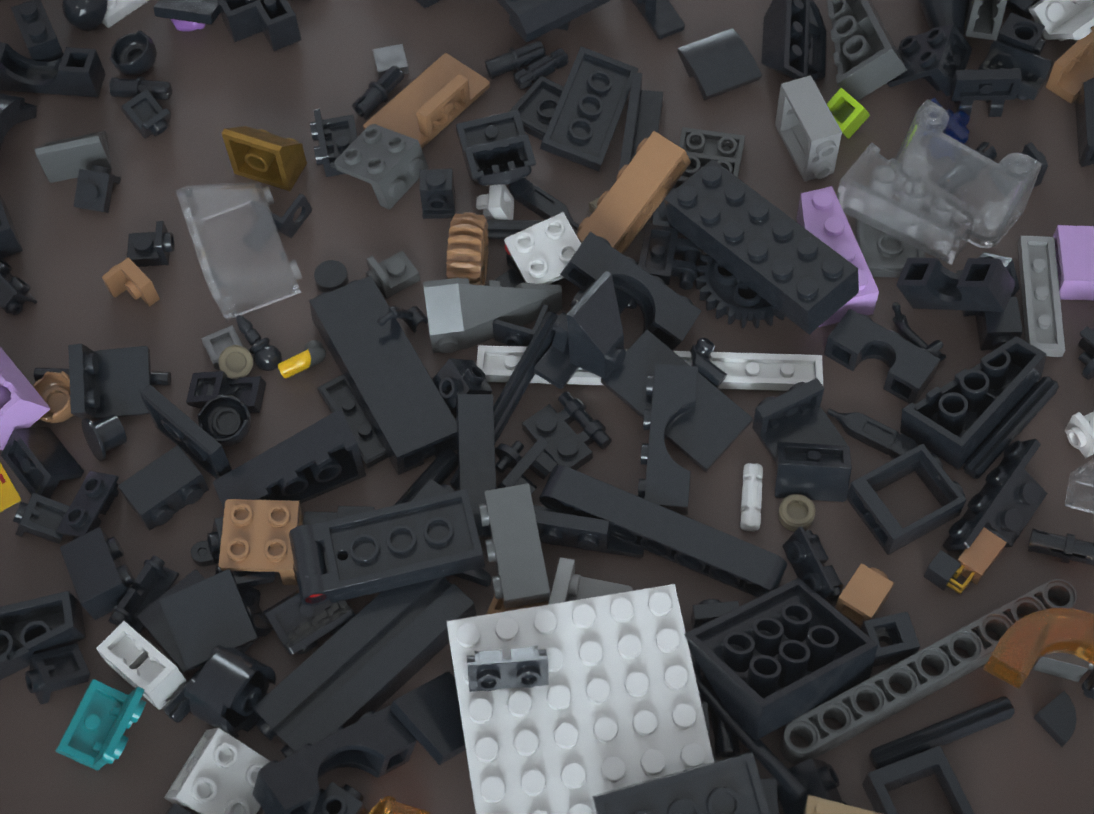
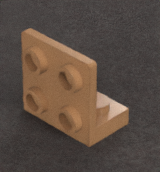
[219,499,303,585]

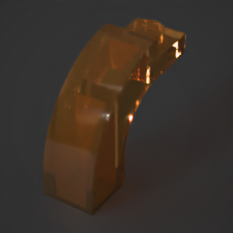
[983,608,1094,689]

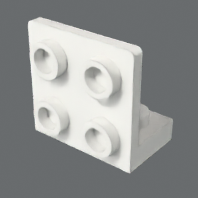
[1028,0,1094,41]
[504,212,581,284]
[164,728,271,814]

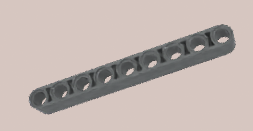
[780,579,1077,765]

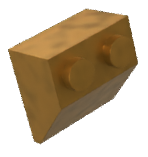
[221,126,307,191]

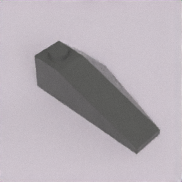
[423,278,562,353]

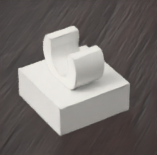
[476,184,514,220]

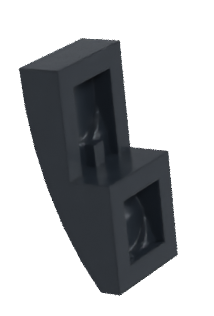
[186,371,266,413]

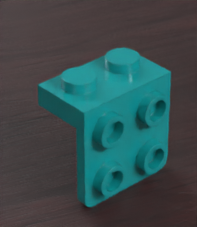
[55,679,146,771]

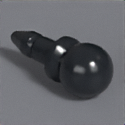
[236,315,282,371]

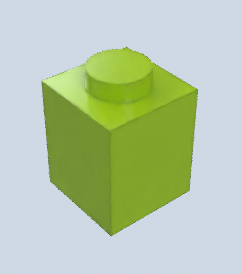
[827,88,870,139]

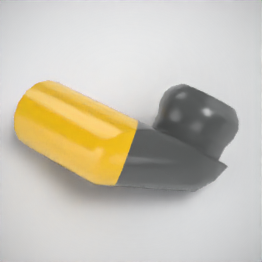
[278,340,326,379]

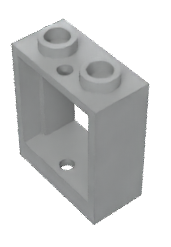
[775,75,842,182]

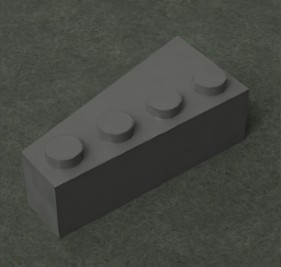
[827,0,907,101]

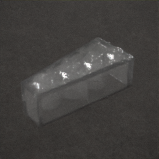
[837,142,976,265]

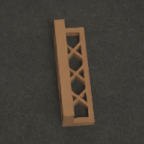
[1046,26,1094,104]

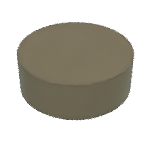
[218,345,253,379]
[778,494,816,532]

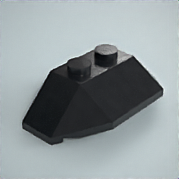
[761,0,826,82]

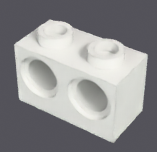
[96,621,187,710]

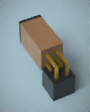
[923,525,1008,595]

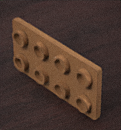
[363,53,490,149]

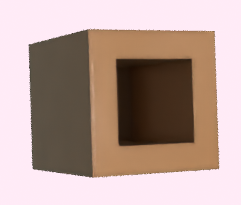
[835,563,894,628]

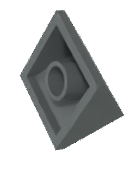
[35,130,112,183]

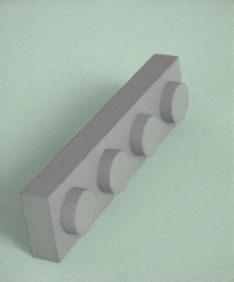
[1017,235,1065,357]

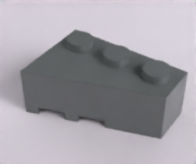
[479,483,550,609]

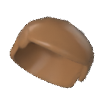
[33,371,74,423]

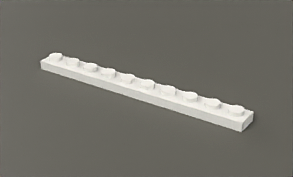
[477,345,823,391]

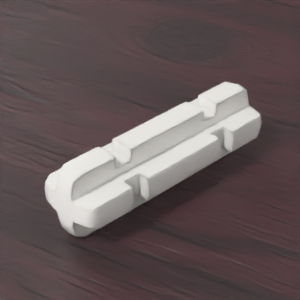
[740,463,763,532]

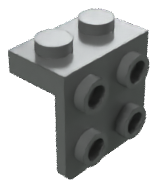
[334,124,429,210]

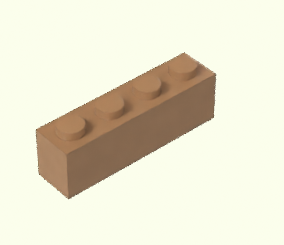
[576,131,691,254]

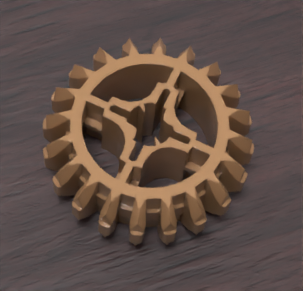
[446,212,489,285]

